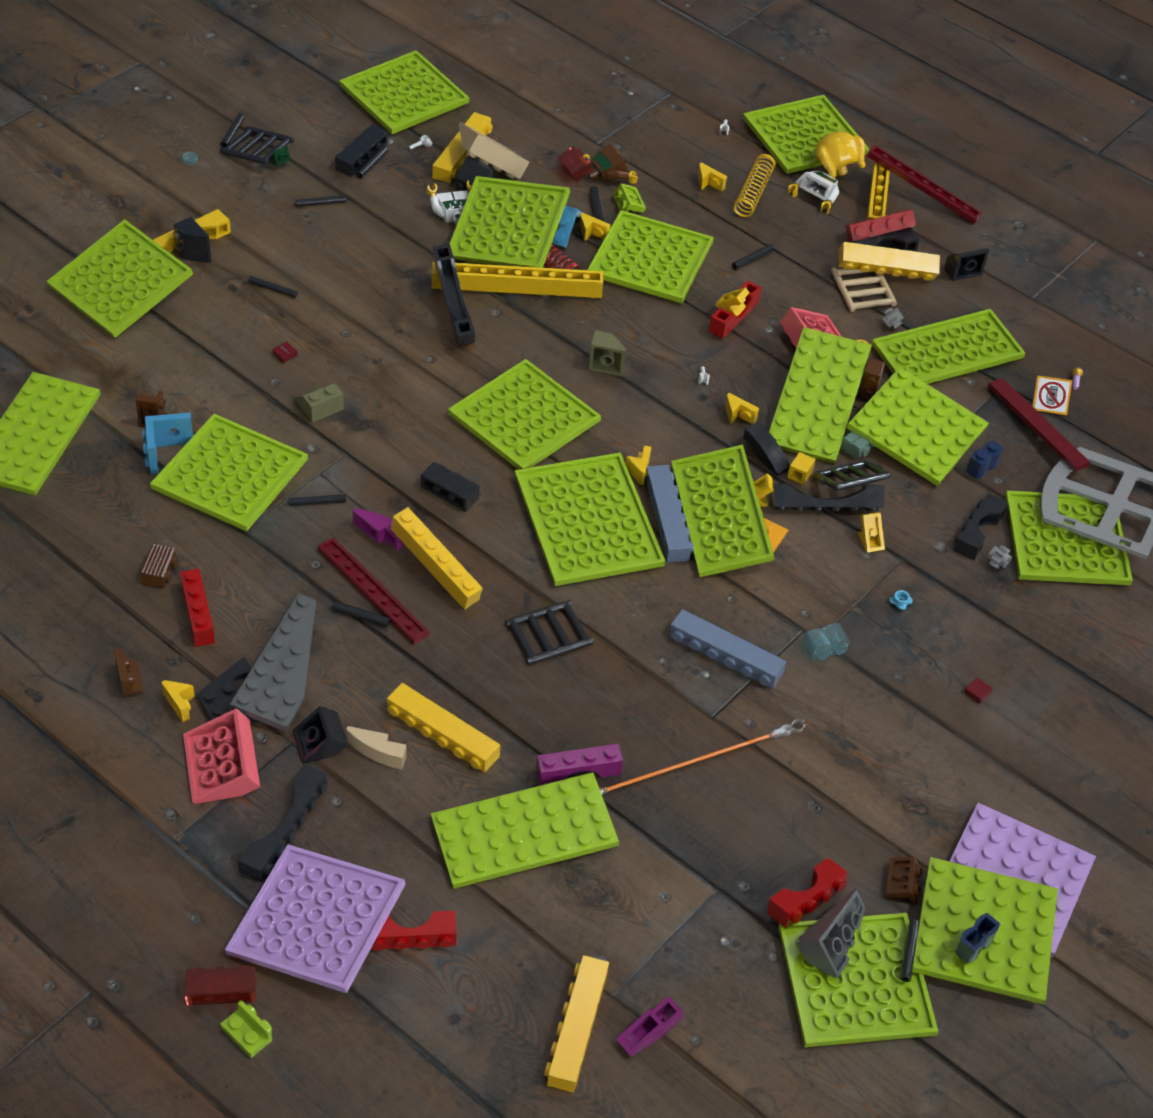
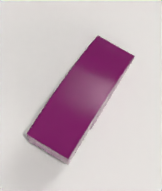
[352,508,405,550]
[616,995,686,1057]

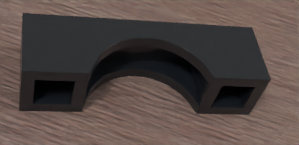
[853,227,920,252]
[954,493,1008,561]

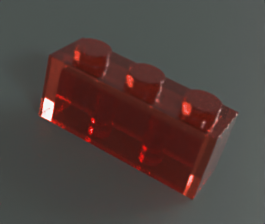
[185,965,256,1006]

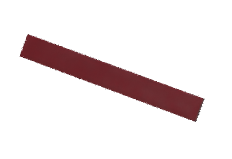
[866,145,982,224]
[988,378,1090,471]
[318,537,429,645]

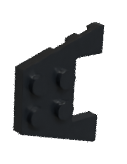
[196,657,260,723]

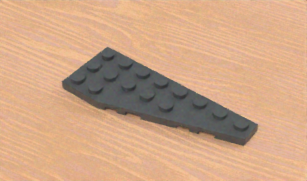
[229,593,316,732]

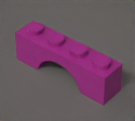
[536,744,623,786]

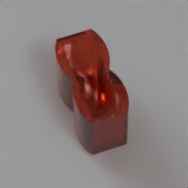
[557,146,592,181]

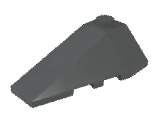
[797,890,866,978]

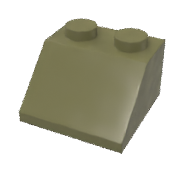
[588,330,626,377]
[294,383,344,422]

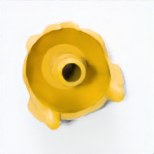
[814,131,865,178]

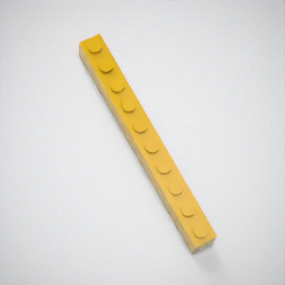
[432,262,603,298]

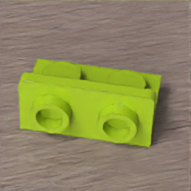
[613,183,646,213]
[220,1001,272,1058]

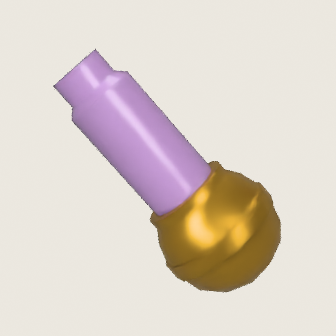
[1071,367,1083,390]

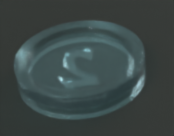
[182,152,199,165]

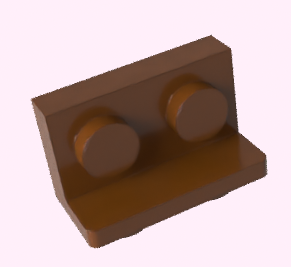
[136,391,167,428]
[114,648,144,696]
[886,856,923,904]

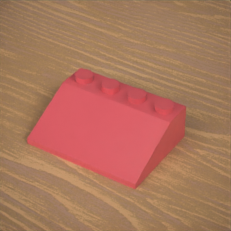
[780,307,842,348]
[183,708,260,804]

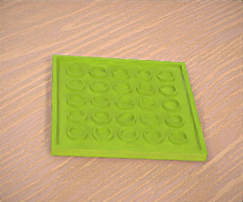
[339,50,470,134]
[743,95,870,174]
[450,176,570,268]
[587,210,714,303]
[46,219,193,338]
[448,359,601,470]
[847,367,989,486]
[150,414,308,531]
[1005,491,1133,585]
[912,857,1058,1005]
[778,913,938,1047]

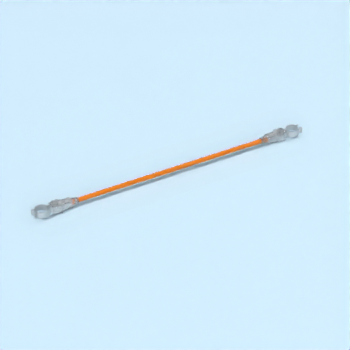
[599,720,807,796]

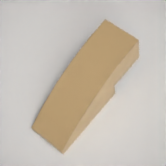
[347,726,406,770]

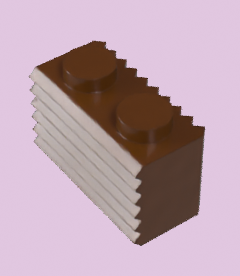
[857,358,885,400]
[140,544,178,588]

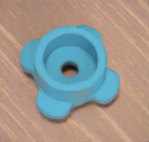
[889,590,913,610]

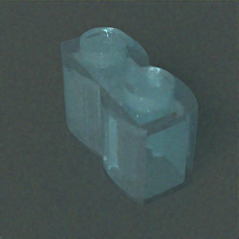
[803,623,850,660]

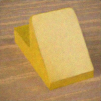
[698,162,727,192]
[579,213,610,241]
[715,287,749,317]
[725,393,759,424]
[626,445,651,485]
[753,474,774,507]
[858,512,885,553]
[161,680,195,722]

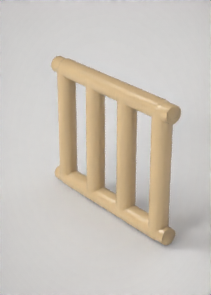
[831,267,897,312]

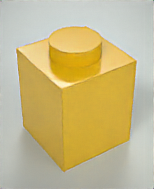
[788,452,816,485]

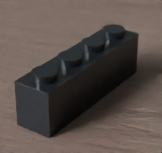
[335,124,388,177]

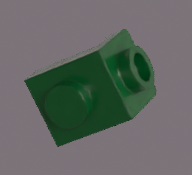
[269,146,291,167]

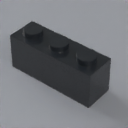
[421,462,480,512]

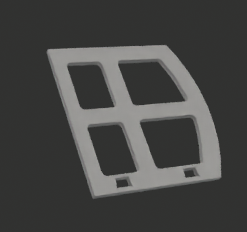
[1041,447,1153,559]

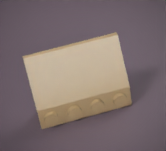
[459,122,529,179]

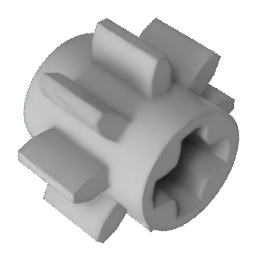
[882,307,904,328]
[988,545,1012,569]

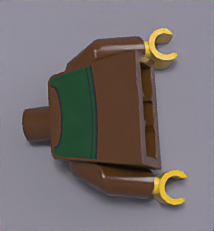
[587,144,638,184]

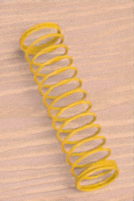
[733,154,776,217]

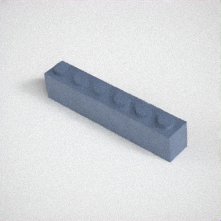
[645,465,693,562]
[669,609,787,689]

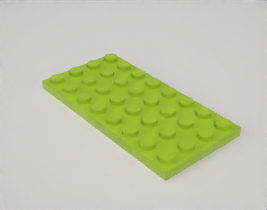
[872,309,1025,384]
[769,327,872,464]
[0,372,101,496]
[671,445,775,577]
[431,773,619,889]

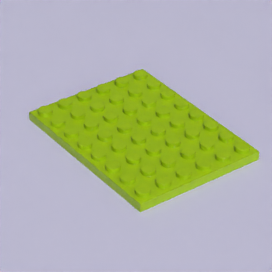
[514,452,665,586]

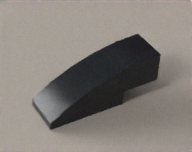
[743,421,790,476]

